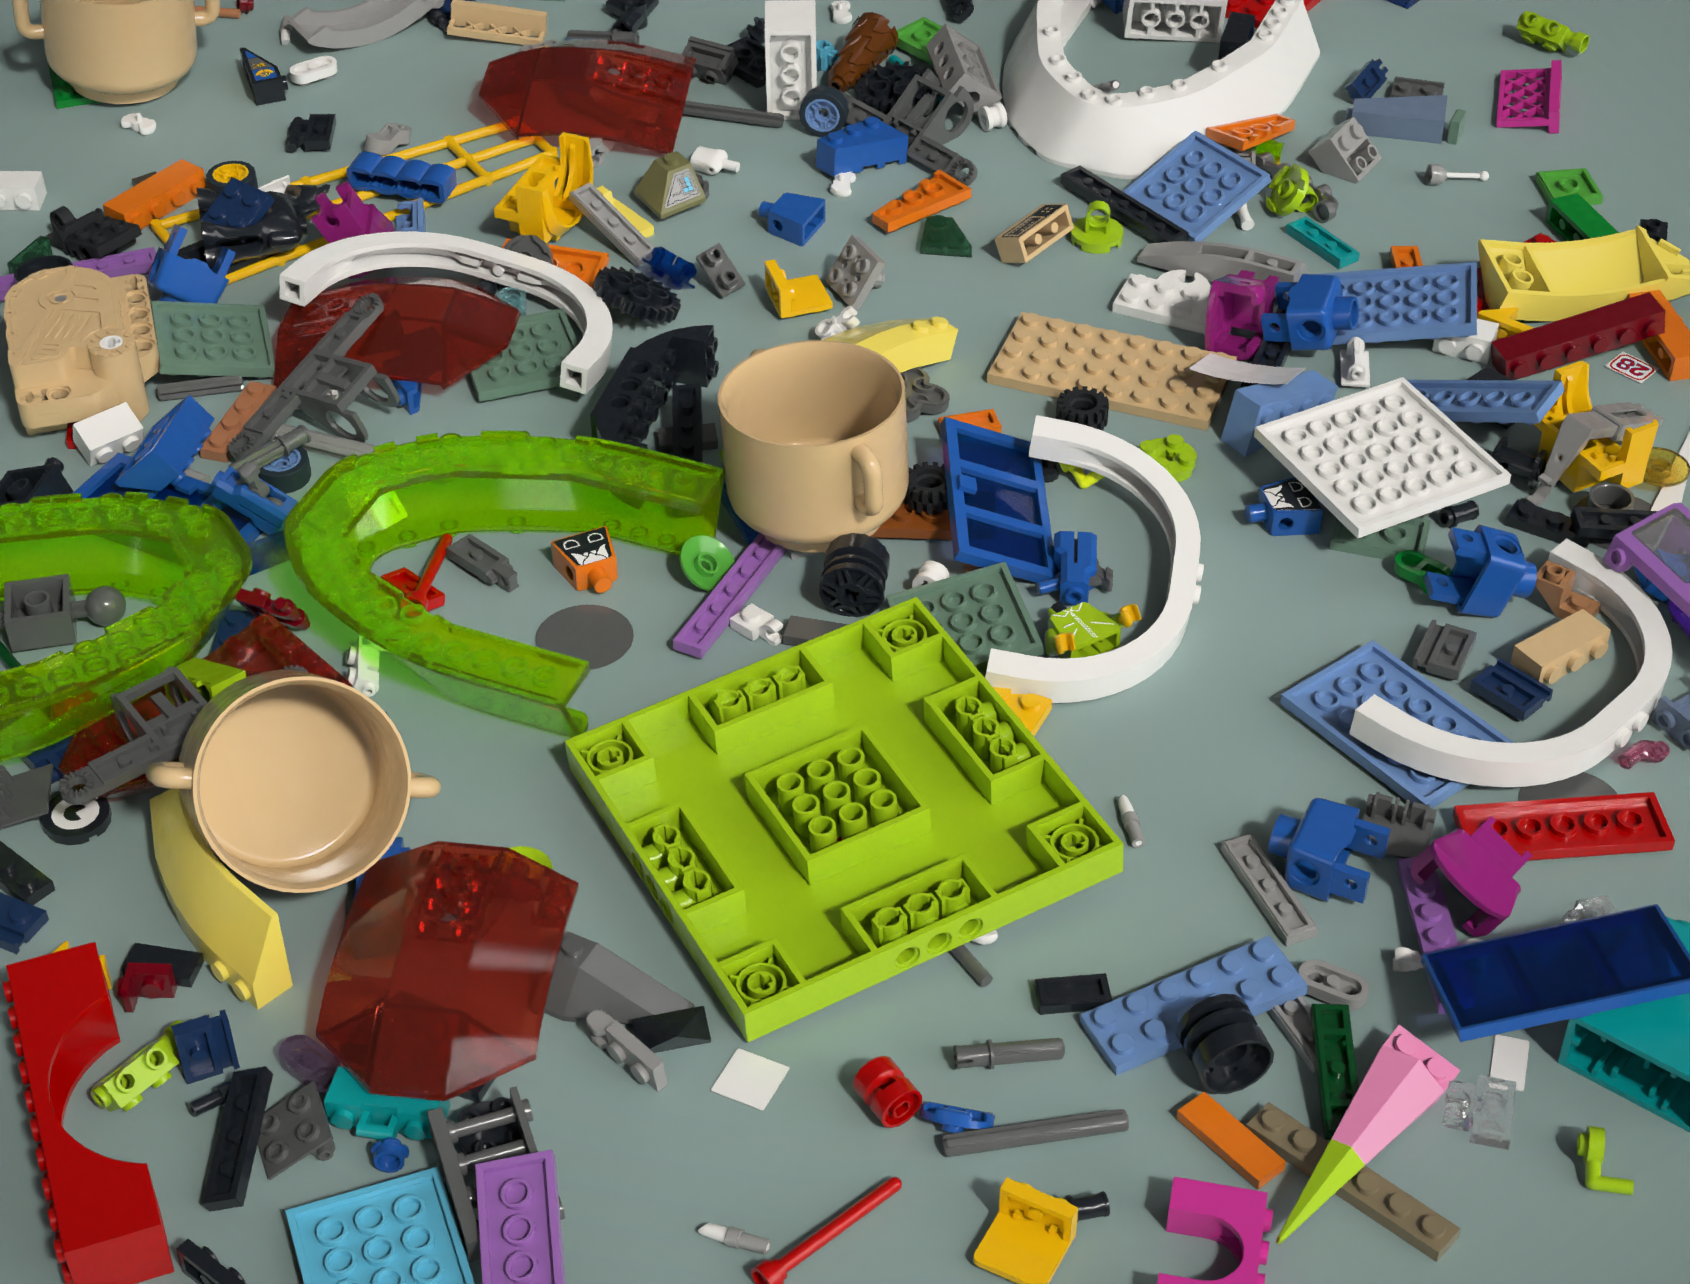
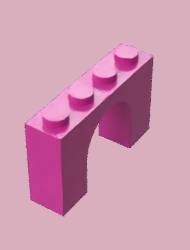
[1157,1177,1273,1284]

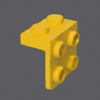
[973,1177,1078,1284]

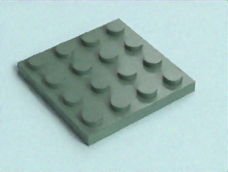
[151,301,277,379]
[455,308,578,402]
[886,561,1044,672]

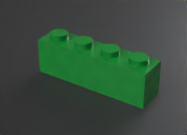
[1546,193,1619,241]

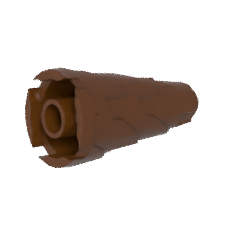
[827,12,899,93]

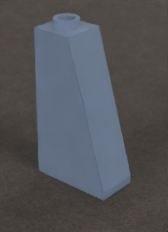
[1346,95,1448,144]

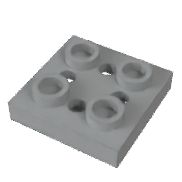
[825,234,886,310]

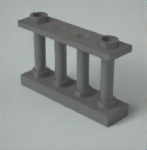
[427,1086,565,1263]

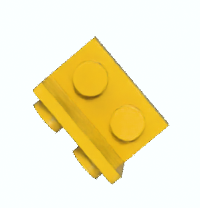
[764,259,833,318]

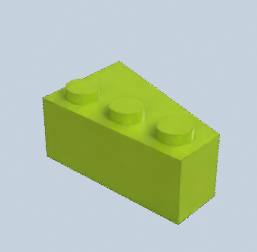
[164,657,246,707]

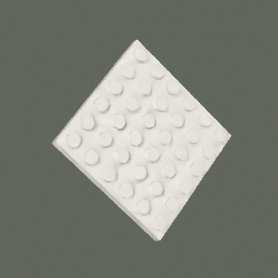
[1254,377,1511,538]

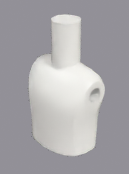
[690,146,740,175]

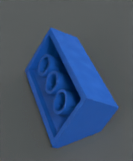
[115,395,215,491]

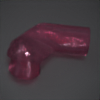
[1618,740,1670,769]

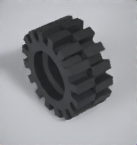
[1056,386,1109,430]
[904,462,949,514]

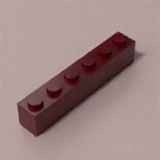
[1491,292,1666,380]

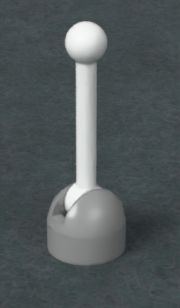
[1426,164,1489,185]

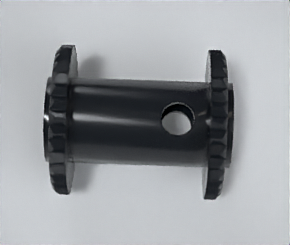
[1491,437,1548,490]

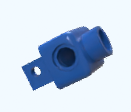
[147,224,236,303]
[1261,274,1359,351]
[1423,524,1537,618]
[1268,798,1391,904]

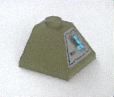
[634,151,706,219]

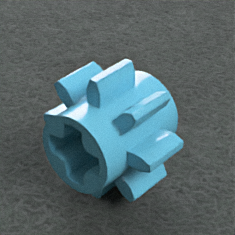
[816,40,838,71]

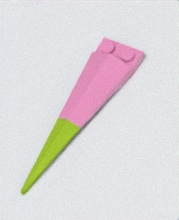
[1276,1025,1461,1244]

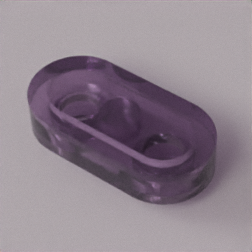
[278,1035,341,1092]

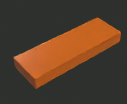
[1176,1091,1286,1190]

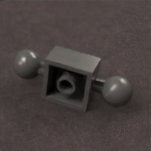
[0,574,126,652]

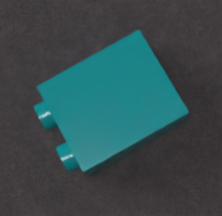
[1558,916,1690,1133]

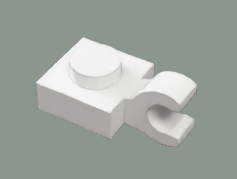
[730,603,783,646]

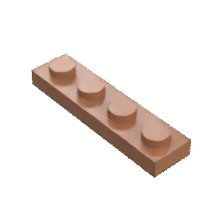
[200,381,276,463]

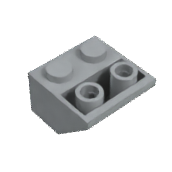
[1308,116,1382,184]

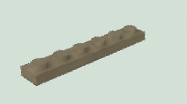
[1246,1102,1461,1262]

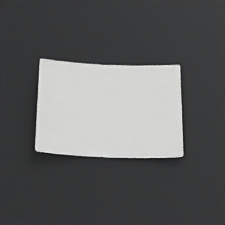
[1189,353,1306,384]

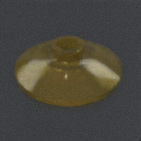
[1643,447,1690,487]

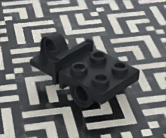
[43,206,142,261]

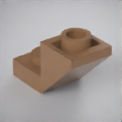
[1535,560,1601,620]

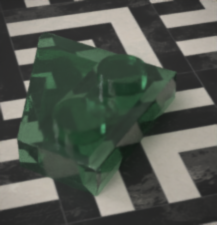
[920,215,972,258]

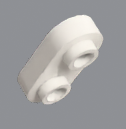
[289,56,338,86]

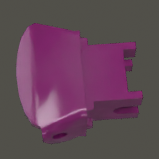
[311,181,395,279]
[1205,270,1279,361]
[1410,816,1532,937]

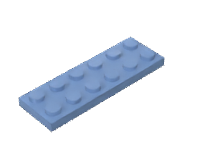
[1407,380,1564,425]
[1080,935,1308,1075]

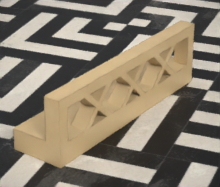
[447,0,548,45]

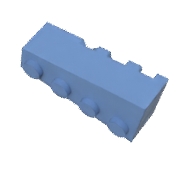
[1221,370,1338,457]

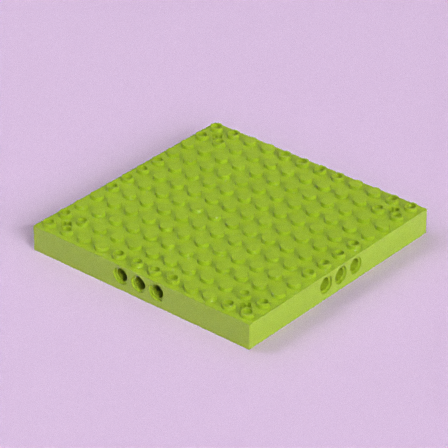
[564,597,1124,1042]

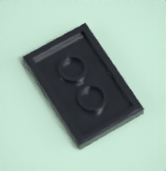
[726,36,766,89]

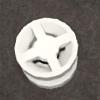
[978,102,1007,132]
[912,561,949,588]

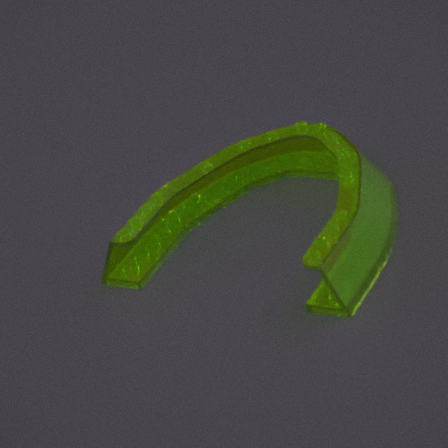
[284,430,725,738]
[0,492,253,762]

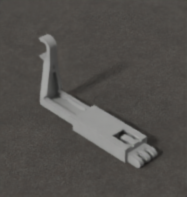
[1526,402,1664,506]

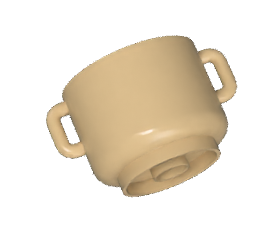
[12,0,220,104]
[718,340,909,553]
[146,670,441,893]

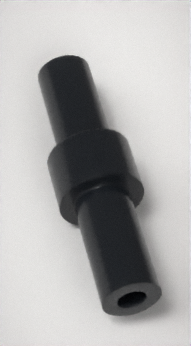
[427,8,449,33]
[189,1081,231,1117]

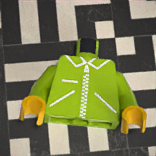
[1044,602,1142,659]

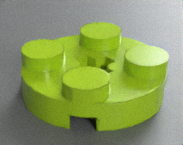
[1139,434,1197,482]

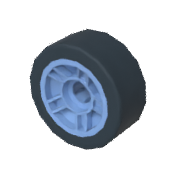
[799,85,849,137]
[258,446,312,494]

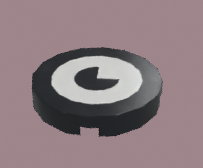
[41,789,112,845]

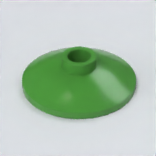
[679,535,735,592]

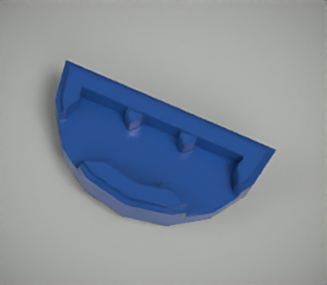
[919,1100,995,1133]

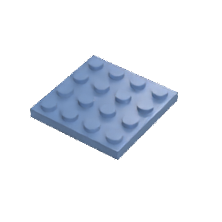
[1123,130,1271,241]

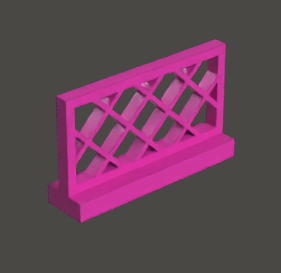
[1497,60,1562,133]

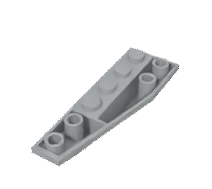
[1137,241,1309,300]

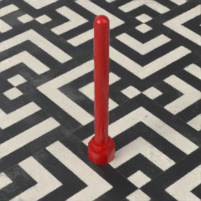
[401,533,453,619]
[751,1177,902,1284]

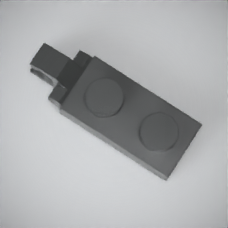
[446,534,519,593]

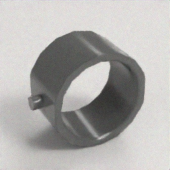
[1586,483,1635,510]

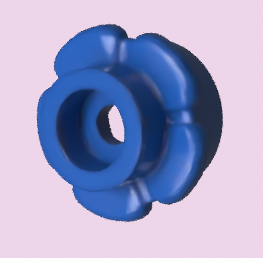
[371,1137,409,1173]

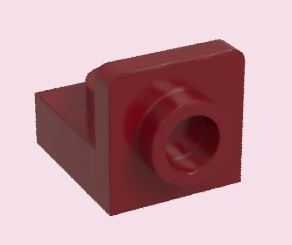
[117,962,177,1013]

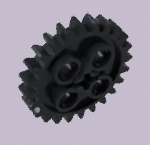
[855,61,932,115]
[593,266,681,324]

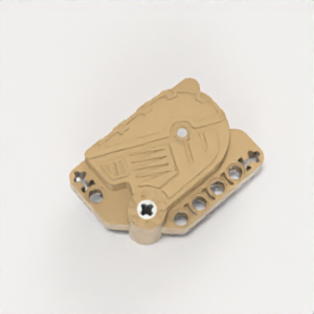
[3,266,159,436]

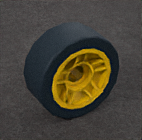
[206,161,258,193]

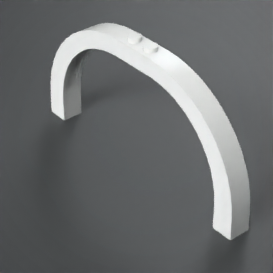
[280,231,613,395]
[985,415,1204,703]
[1349,538,1672,787]

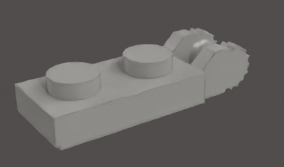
[586,1009,668,1092]

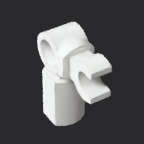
[815,305,860,340]

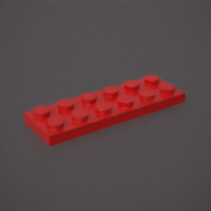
[1452,792,1675,861]

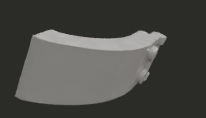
[287,0,444,48]

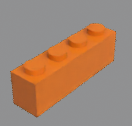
[103,159,207,230]
[1627,290,1690,381]

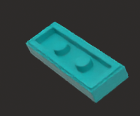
[1285,216,1360,269]

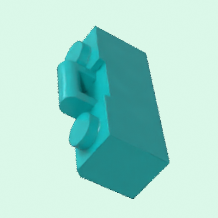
[324,1066,450,1141]

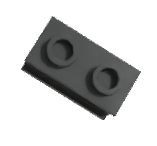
[677,36,739,85]

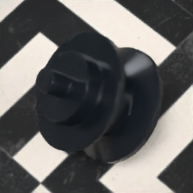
[747,17,765,43]

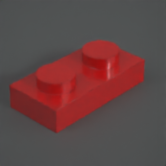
[380,567,445,613]

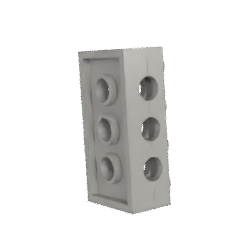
[926,23,1002,116]

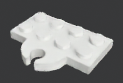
[1112,269,1210,334]

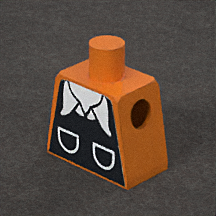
[551,526,618,593]

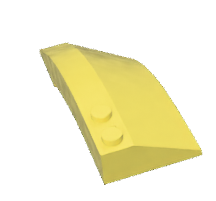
[1478,225,1690,322]
[823,316,958,373]
[149,789,293,1010]

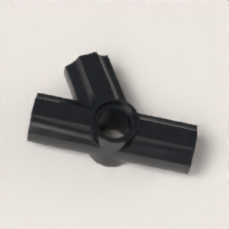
[606,0,659,32]

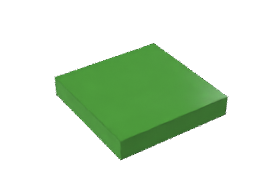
[1535,168,1603,205]

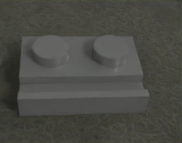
[1390,76,1445,97]
[1412,619,1477,681]

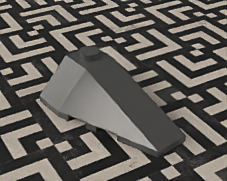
[532,931,694,1028]

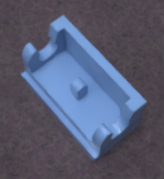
[396,198,426,232]

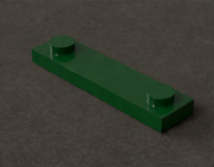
[1310,1004,1359,1140]

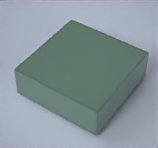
[1447,109,1467,145]

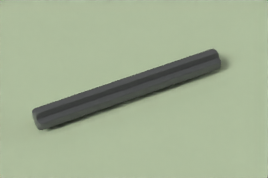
[663,98,784,128]
[942,1109,1129,1157]

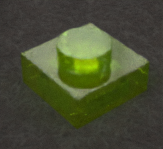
[1255,140,1284,165]

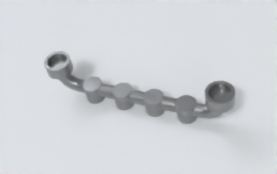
[1225,146,1338,223]

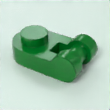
[1394,550,1452,595]

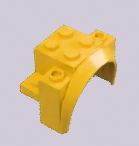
[494,132,593,243]
[1533,361,1659,493]

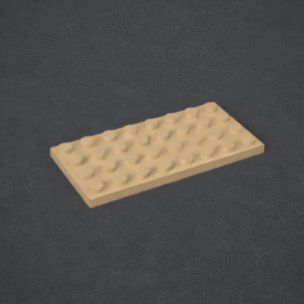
[987,312,1237,431]

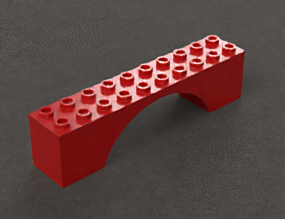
[2,942,175,1284]

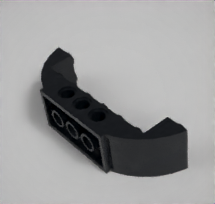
[590,325,719,509]

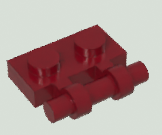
[235,588,311,630]

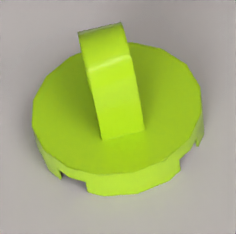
[1266,164,1318,216]
[1070,201,1124,254]

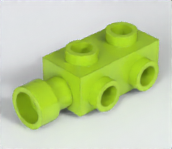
[1516,11,1590,53]
[90,1020,182,1112]

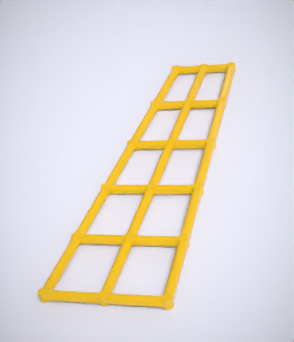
[150,115,558,285]

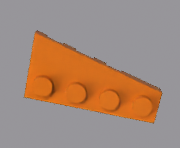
[1206,114,1296,151]
[872,169,971,233]

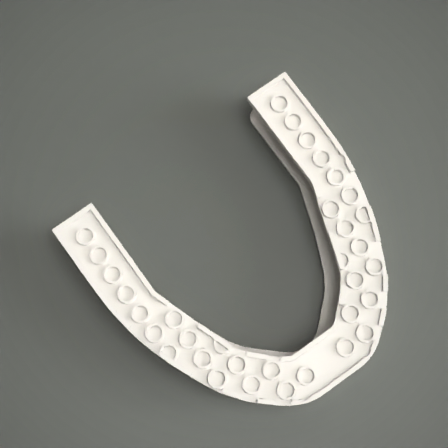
[1002,0,1320,179]

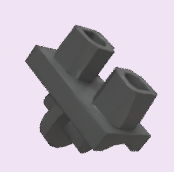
[696,243,745,299]

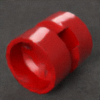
[853,1056,922,1128]

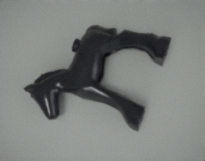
[196,184,330,270]

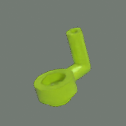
[1576,1126,1634,1195]

